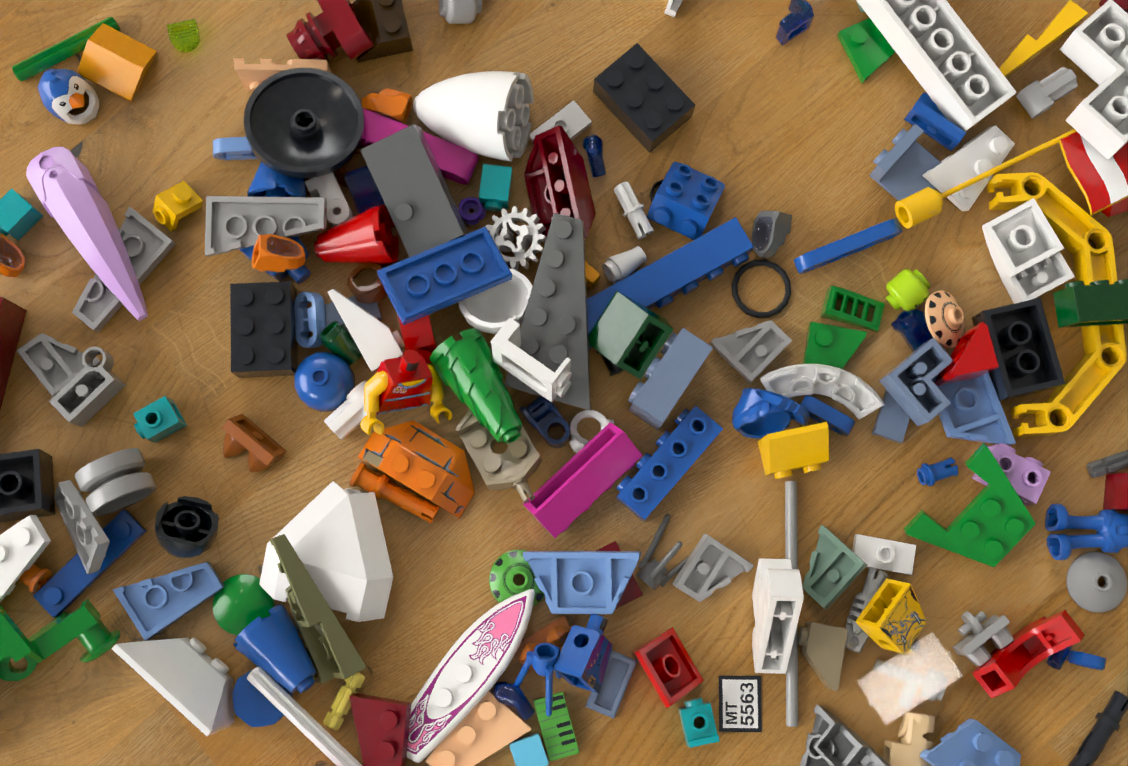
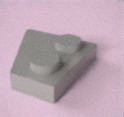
[709,320,792,383]
[672,533,754,602]

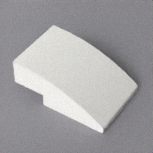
[982,198,1075,304]

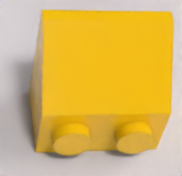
[758,422,829,479]

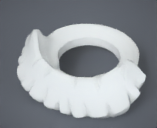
[569,410,616,453]

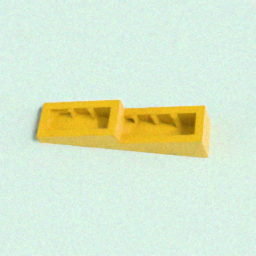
[999,0,1088,78]

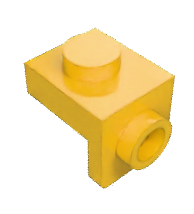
[153,181,203,231]

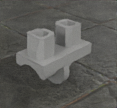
[952,611,1014,666]

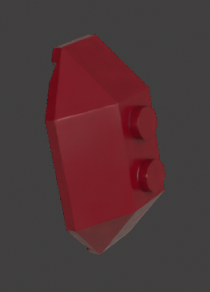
[524,125,596,238]

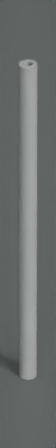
[785,481,798,727]

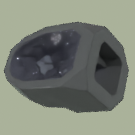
[752,211,792,258]

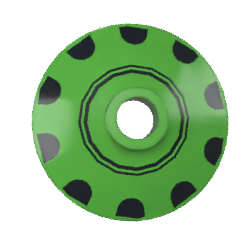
[489,550,545,607]

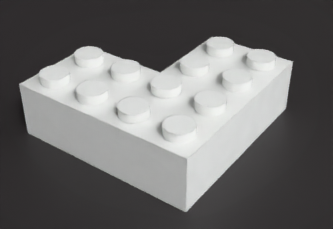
[1059,0,1128,160]

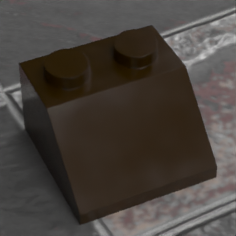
[352,0,413,63]

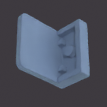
[869,124,941,201]

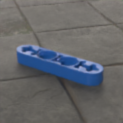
[793,218,903,274]

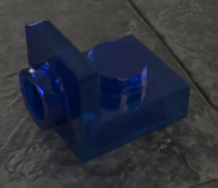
[776,0,814,46]
[343,166,385,214]
[891,308,933,352]

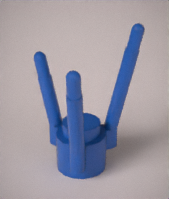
[510,642,562,716]

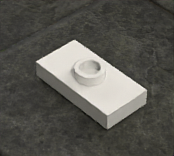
[529,100,592,142]
[852,534,916,575]

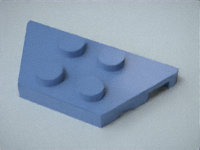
[931,373,1016,446]
[523,551,641,614]
[920,718,1021,766]

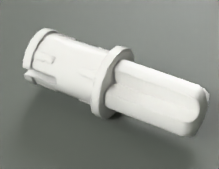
[614,182,654,239]

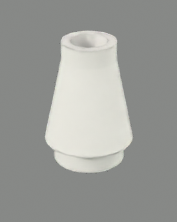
[602,246,647,284]

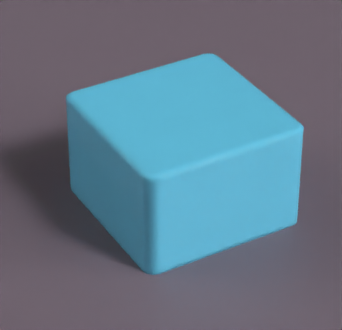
[509,733,549,766]

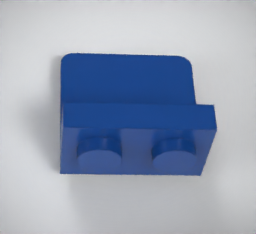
[646,162,725,240]

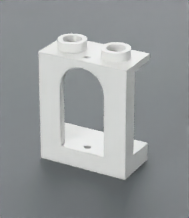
[491,318,572,402]

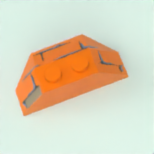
[358,420,475,519]

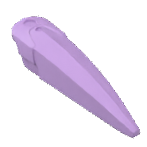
[26,147,148,322]

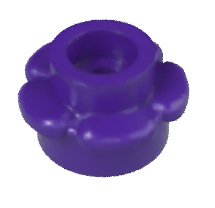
[459,197,486,225]

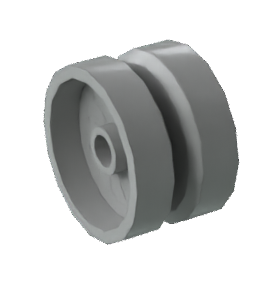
[75,448,157,516]

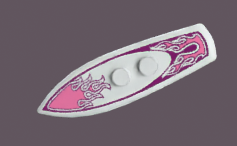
[407,589,535,763]

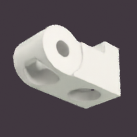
[305,172,353,227]

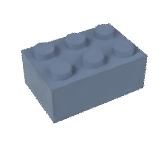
[628,328,713,430]

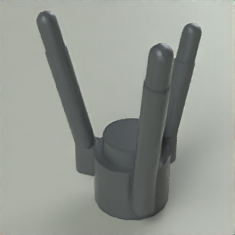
[637,514,689,590]

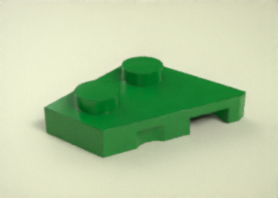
[803,322,867,369]

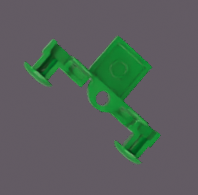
[0,599,121,681]

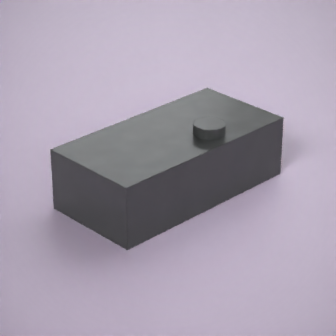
[360,124,469,257]

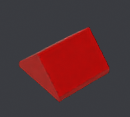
[934,322,999,386]
[632,627,704,708]

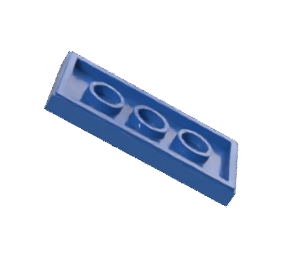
[377,226,512,325]

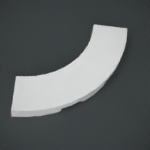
[760,364,885,420]

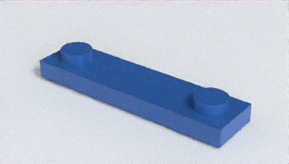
[33,509,147,618]

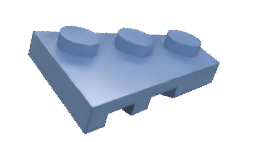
[112,562,224,641]

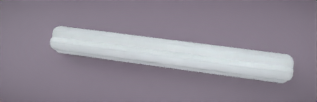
[247,667,363,766]

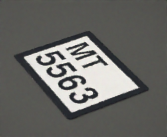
[719,676,762,732]

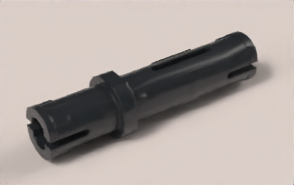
[1068,690,1128,766]

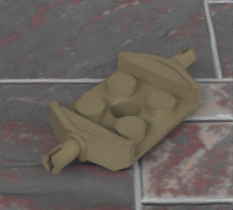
[456,410,542,504]

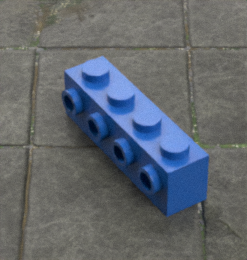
[616,406,723,521]

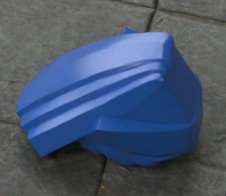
[732,388,810,438]

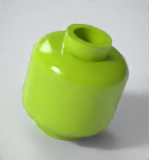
[885,269,931,312]

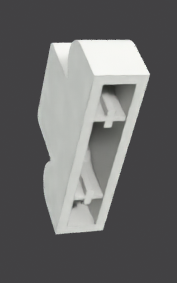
[752,558,804,674]

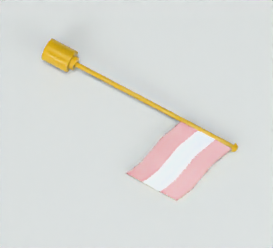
[895,129,1128,228]

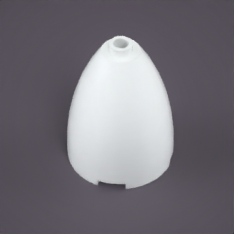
[413,71,534,162]

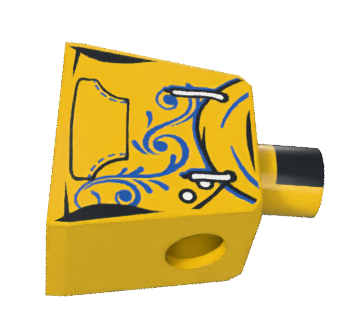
[855,578,926,654]

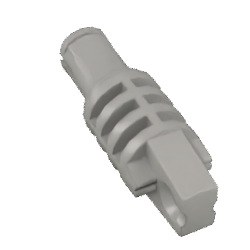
[845,567,888,653]

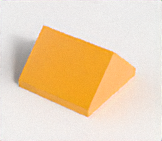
[77,23,157,102]

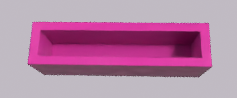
[523,422,643,538]

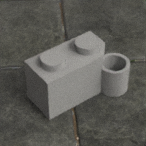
[49,346,126,427]

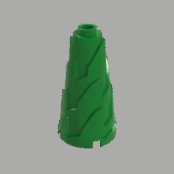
[429,329,523,444]

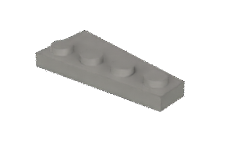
[205,196,327,257]
[72,206,176,333]

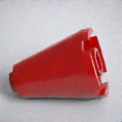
[314,205,399,264]

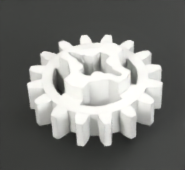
[486,206,547,270]

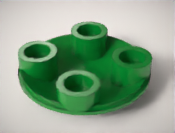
[213,574,275,636]

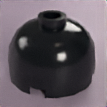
[155,496,219,558]

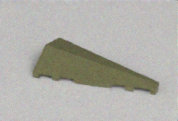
[270,534,367,684]

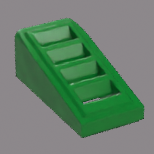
[820,285,885,332]

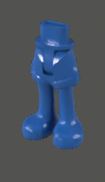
[1045,504,1128,560]

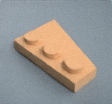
[233,58,332,92]
[425,691,532,766]

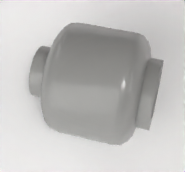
[439,0,482,24]

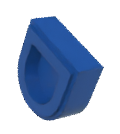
[1067,650,1106,671]

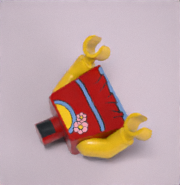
[360,350,452,436]

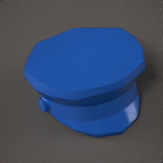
[232,669,293,727]

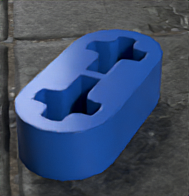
[801,396,855,436]

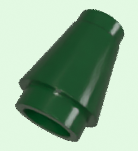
[319,321,362,365]

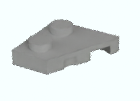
[16,333,102,397]

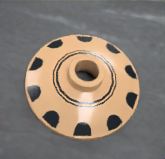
[925,291,966,348]

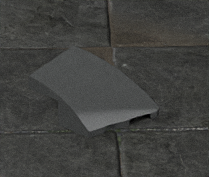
[800,704,890,766]

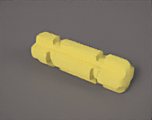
[323,672,365,730]

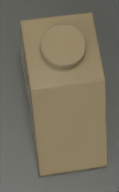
[798,621,848,691]

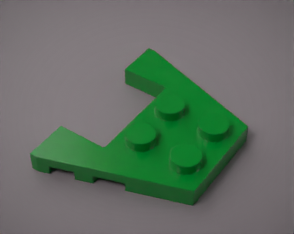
[904,443,1036,567]

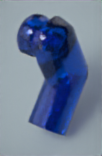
[493,681,535,720]

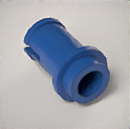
[917,457,958,487]

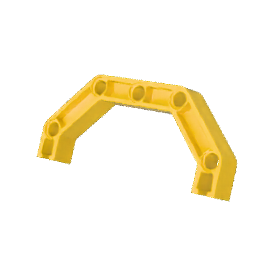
[987,172,1127,437]

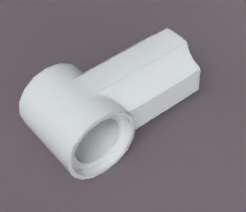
[324,381,367,440]

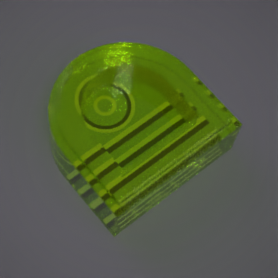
[167,19,200,52]

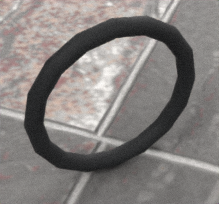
[731,260,791,318]

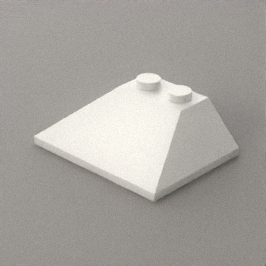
[112,637,234,736]

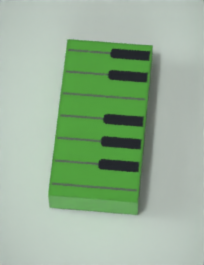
[533,691,580,761]

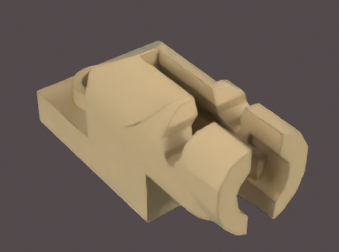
[883,711,935,766]

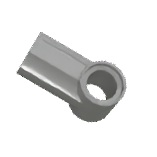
[1016,66,1078,119]

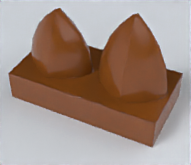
[222,414,287,472]
[515,615,571,674]

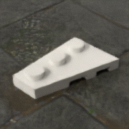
[922,125,1015,212]

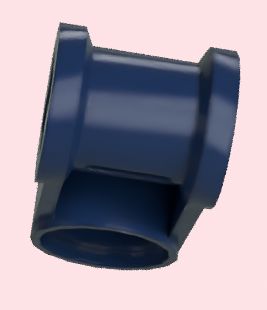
[519,396,570,448]

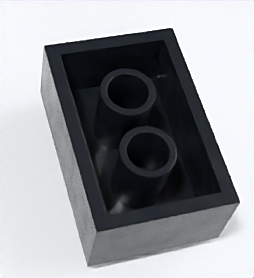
[593,43,695,153]
[230,281,298,378]
[972,298,1065,401]

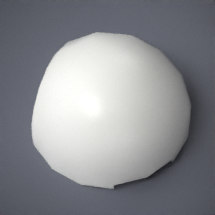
[459,268,533,335]

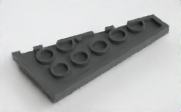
[505,213,592,411]

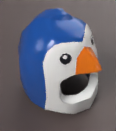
[37,69,99,125]

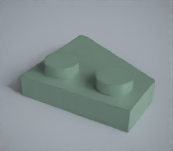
[802,525,867,610]

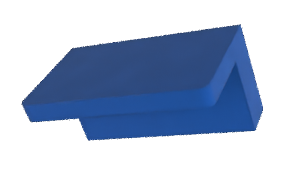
[904,92,966,151]

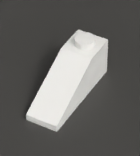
[328,289,405,371]

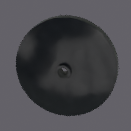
[244,68,365,178]

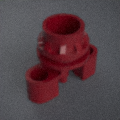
[286,0,374,61]

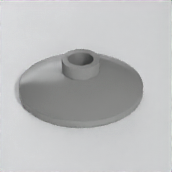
[1066,552,1127,612]

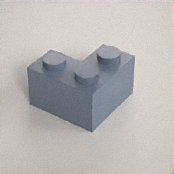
[879,338,953,426]

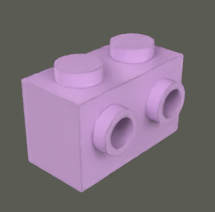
[972,443,1051,506]

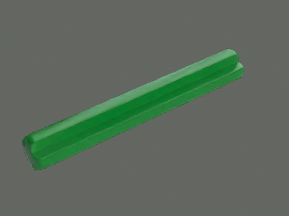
[12,17,120,81]

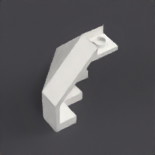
[259,481,393,622]

